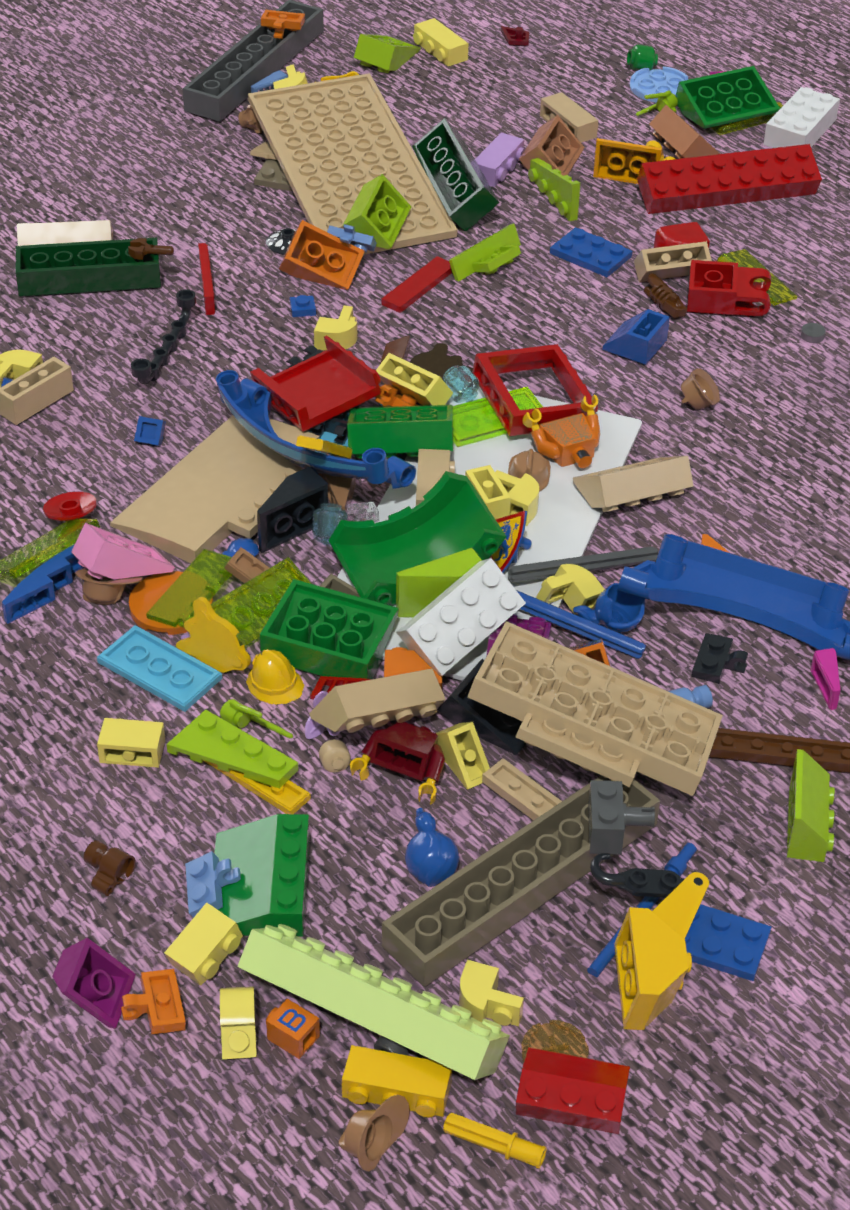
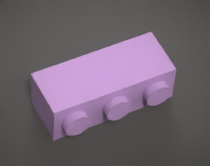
[475,133,525,187]

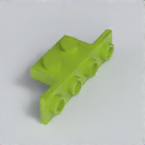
[449,224,521,282]

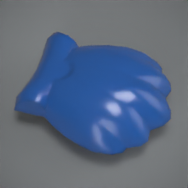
[221,538,259,562]

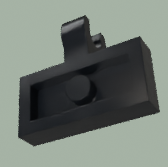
[692,633,748,684]

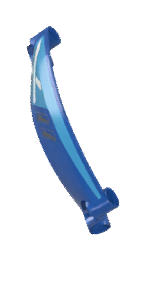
[216,370,416,489]

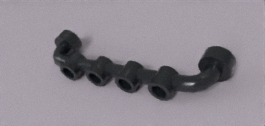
[131,289,196,384]

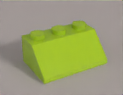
[342,174,412,249]
[787,749,835,862]

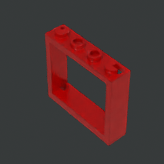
[472,344,598,436]

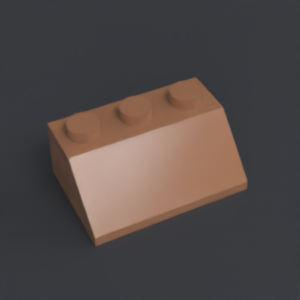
[649,105,720,159]
[519,115,585,176]

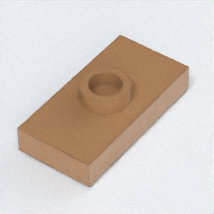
[224,547,285,600]

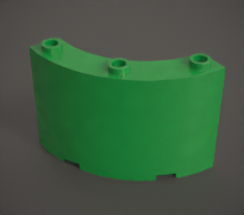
[328,471,507,605]

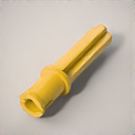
[443,1113,547,1169]

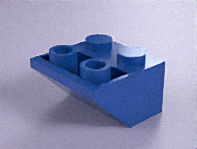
[602,309,670,365]

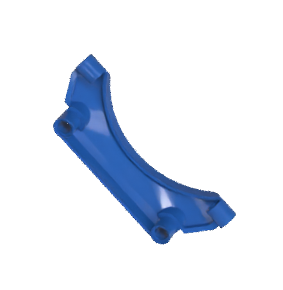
[617,534,850,660]

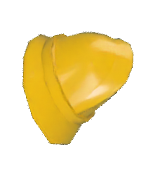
[246,649,304,704]

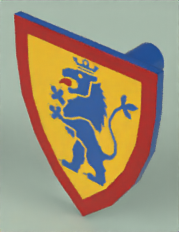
[489,511,532,573]

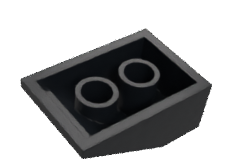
[257,466,329,553]
[437,659,526,755]

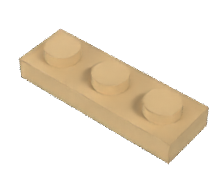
[482,758,562,821]

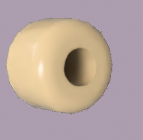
[319,739,351,772]

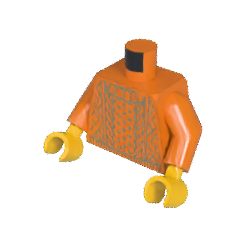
[523,395,600,468]

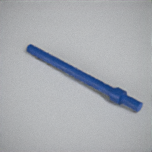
[587,842,697,977]

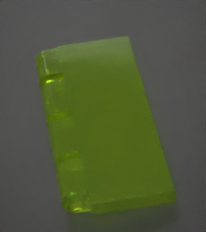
[717,249,798,306]
[146,549,232,627]

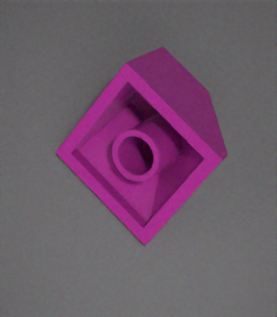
[52,938,136,1029]

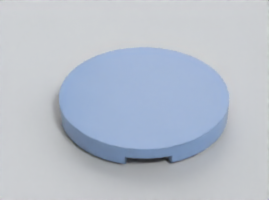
[630,66,688,102]

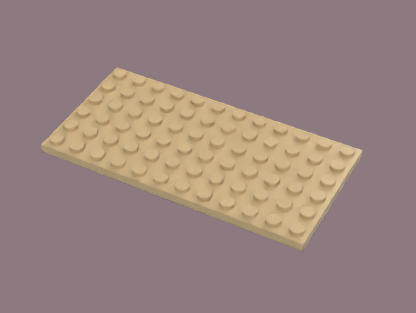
[248,73,458,255]

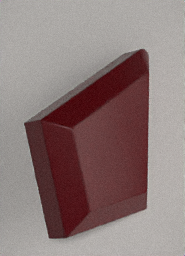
[501,26,529,46]

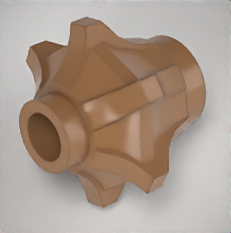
[238,105,262,134]

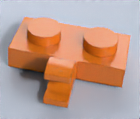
[261,10,305,39]
[375,384,419,407]
[121,969,186,1034]

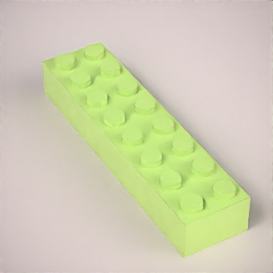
[237,924,510,1080]

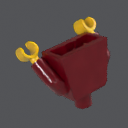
[350,722,445,805]

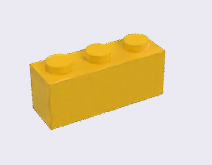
[342,1045,452,1117]

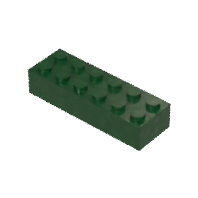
[412,118,500,231]
[15,237,161,296]

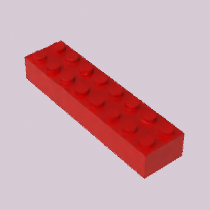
[637,144,822,214]

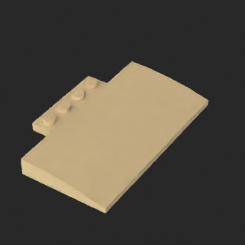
[110,415,319,566]
[468,621,723,796]

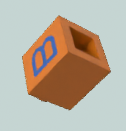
[266,998,320,1059]

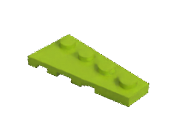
[528,158,580,221]
[166,710,299,789]

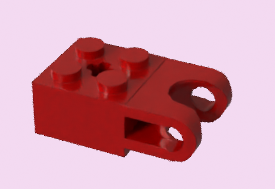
[687,260,771,316]

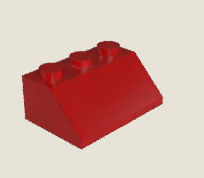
[516,1047,630,1134]

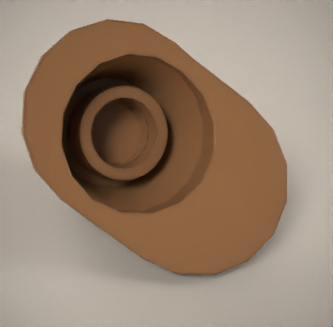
[681,368,720,410]
[508,449,551,492]
[76,569,143,605]
[338,1094,409,1172]

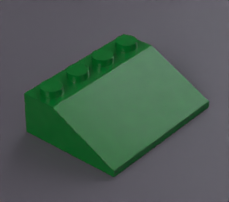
[676,66,780,129]
[347,405,453,458]
[260,579,399,680]
[214,814,309,937]

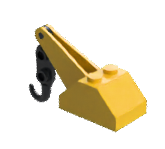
[590,853,709,1030]

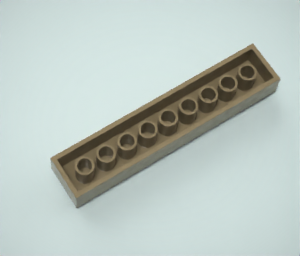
[382,775,660,987]

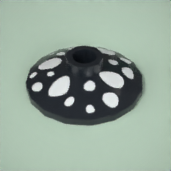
[266,228,296,255]

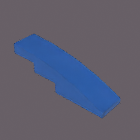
[2,544,85,624]

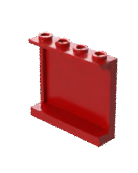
[250,335,381,432]

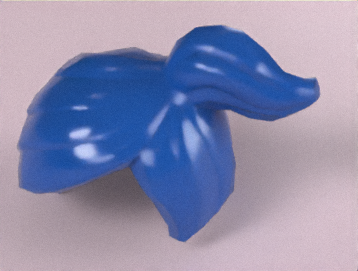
[573,583,645,632]
[405,808,460,887]

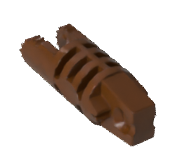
[644,273,687,318]

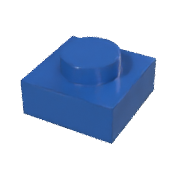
[290,295,316,317]
[134,416,166,446]

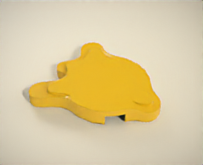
[176,597,251,673]

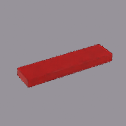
[198,243,215,315]
[381,256,453,313]

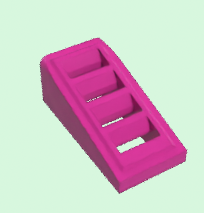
[810,648,841,710]

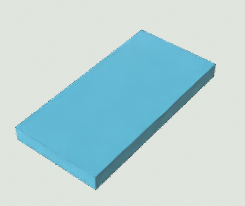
[97,625,223,712]

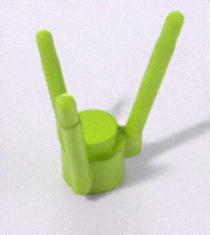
[636,90,678,116]
[220,699,293,739]

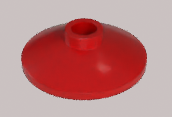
[43,491,97,522]

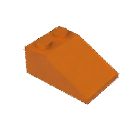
[279,220,365,290]

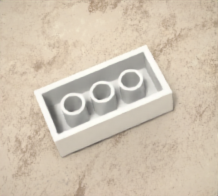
[763,87,840,148]
[396,558,526,676]

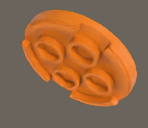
[129,571,213,635]

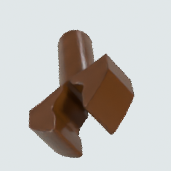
[128,238,174,260]

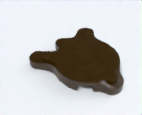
[410,343,474,384]

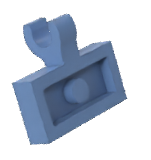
[327,224,377,253]
[185,851,241,918]

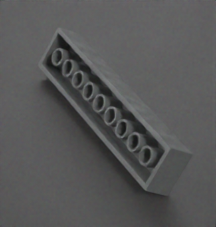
[183,0,324,121]

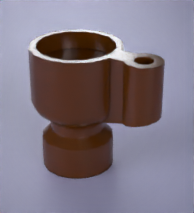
[84,840,136,896]

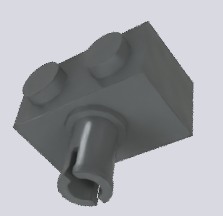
[588,780,655,855]

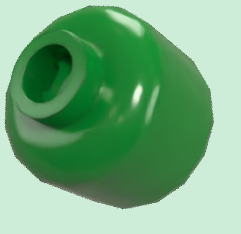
[627,44,658,71]

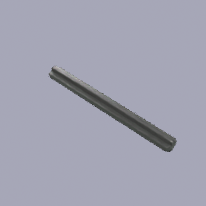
[507,547,658,582]

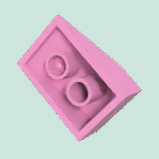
[71,523,175,580]

